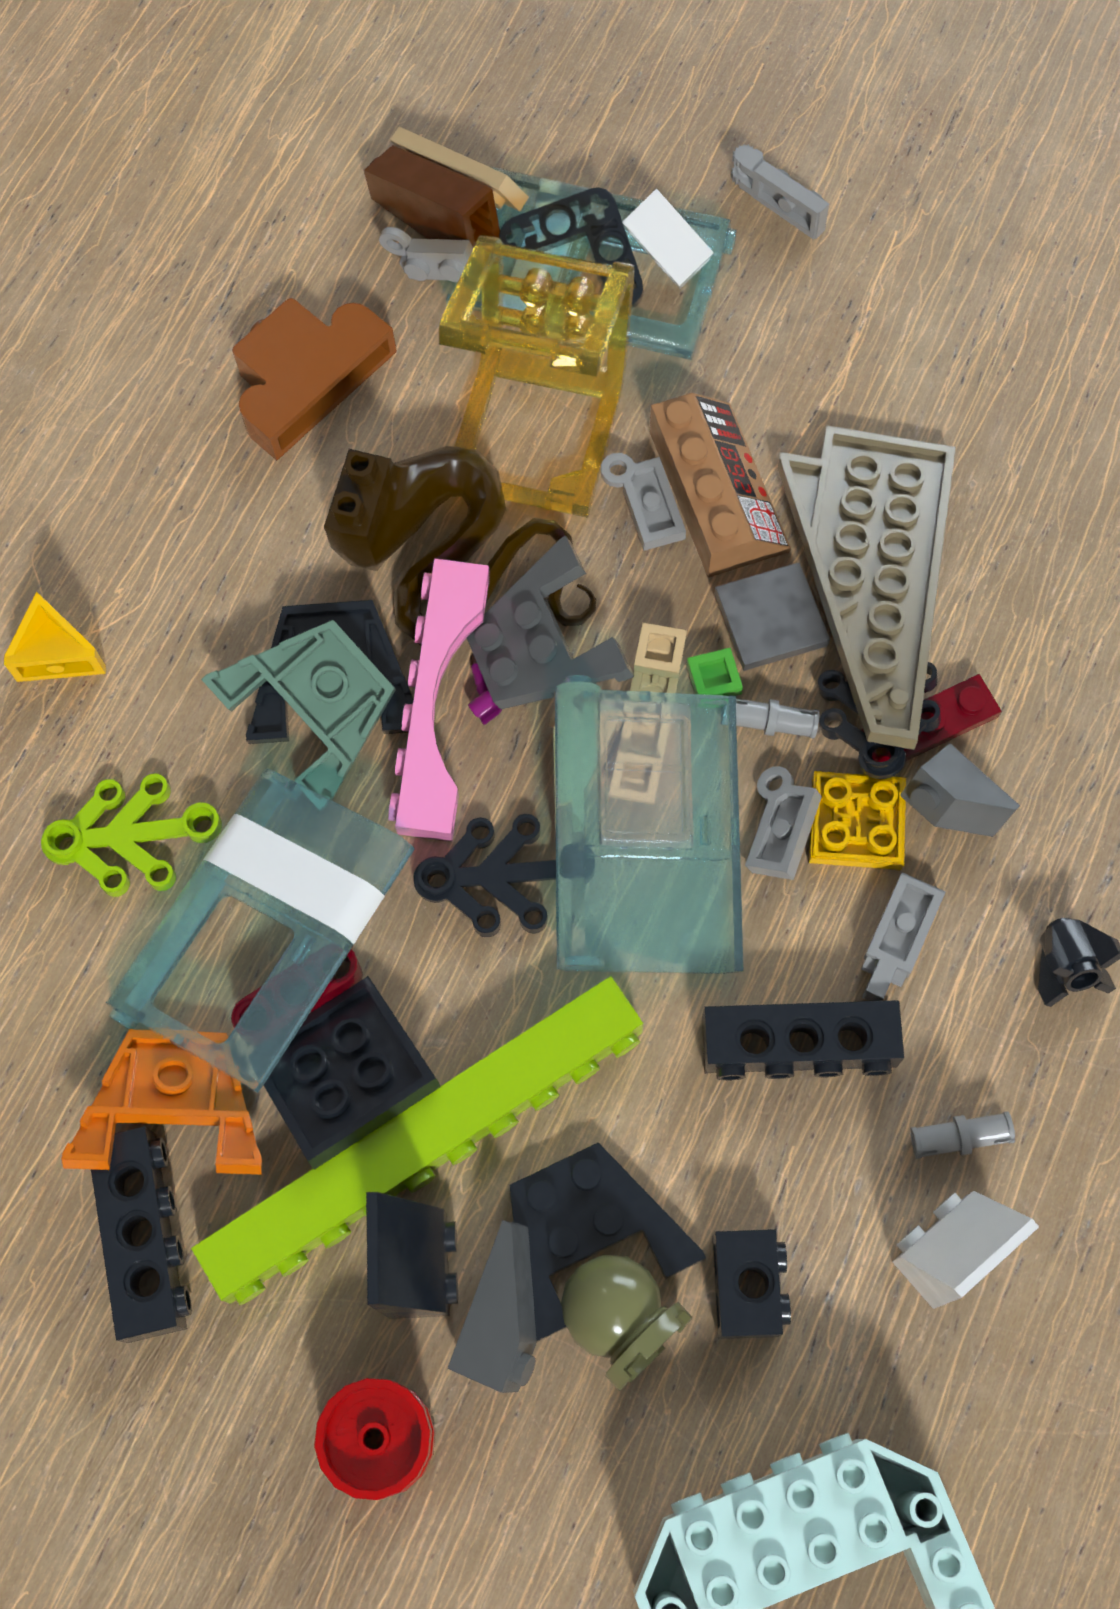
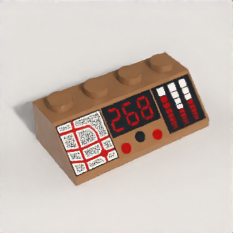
[649,393,791,578]

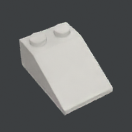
[892,1191,1039,1309]

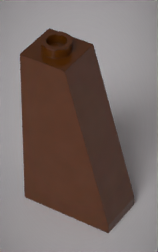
[364,145,502,264]

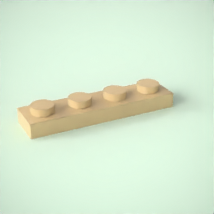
[390,126,529,212]

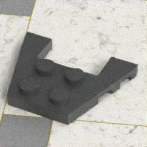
[467,536,634,710]

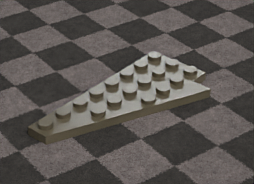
[778,426,956,750]

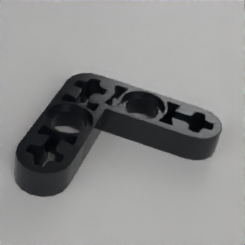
[499,187,644,310]

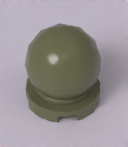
[561,1255,693,1391]

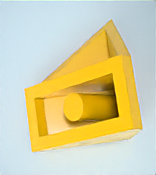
[4,591,106,682]

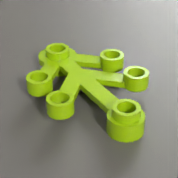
[41,773,222,897]

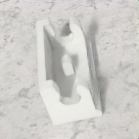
[622,189,714,289]

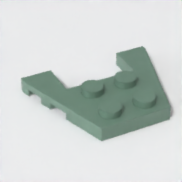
[201,620,396,813]

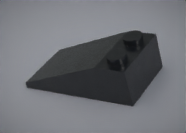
[366,1192,458,1319]

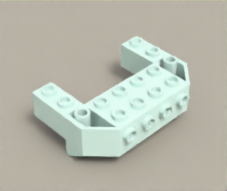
[633,1433,995,1609]

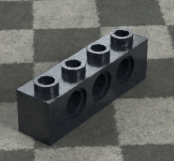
[702,1000,904,1081]
[91,1126,192,1343]

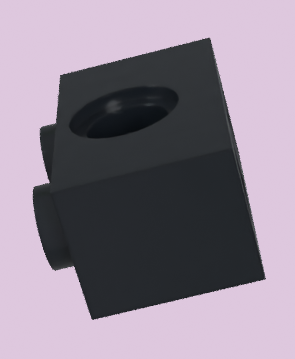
[712,1229,791,1339]

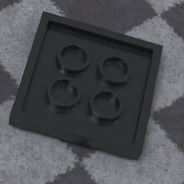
[245,976,441,1170]

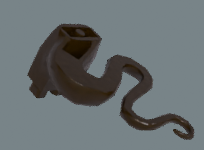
[324,446,597,646]

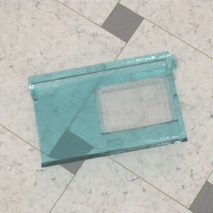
[555,675,744,974]

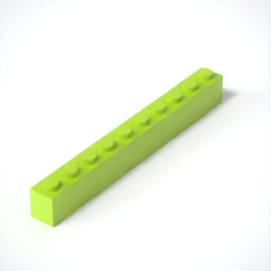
[191,976,644,1305]

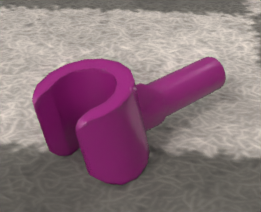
[468,663,502,725]

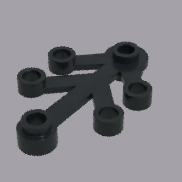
[818,662,941,779]
[413,814,595,937]

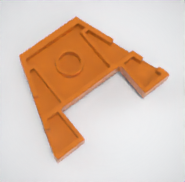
[61,1029,262,1175]

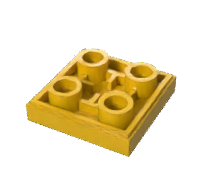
[809,771,906,870]

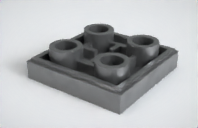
[714,562,830,671]

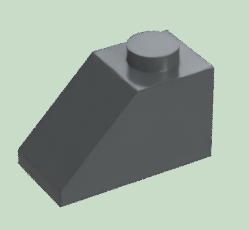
[900,743,1020,837]

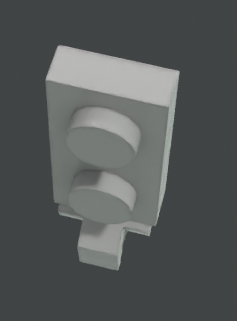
[862,872,945,1001]

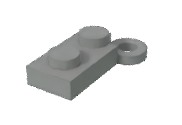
[379,227,486,282]
[601,453,686,551]
[745,766,822,880]

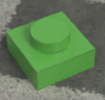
[686,648,743,705]

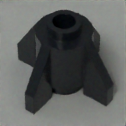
[1038,918,1120,1007]

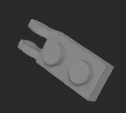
[731,144,829,239]

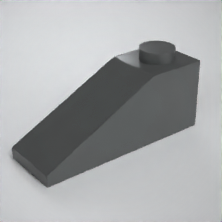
[447,1220,537,1393]

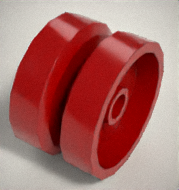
[314,1378,436,1500]

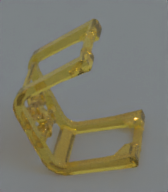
[439,235,634,518]

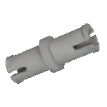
[724,696,819,739]
[910,1111,1015,1159]

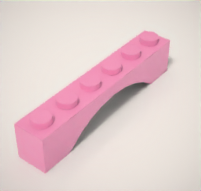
[388,558,489,841]

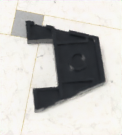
[246,600,414,744]
[509,1142,706,1342]

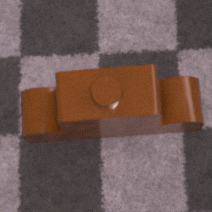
[232,298,397,461]

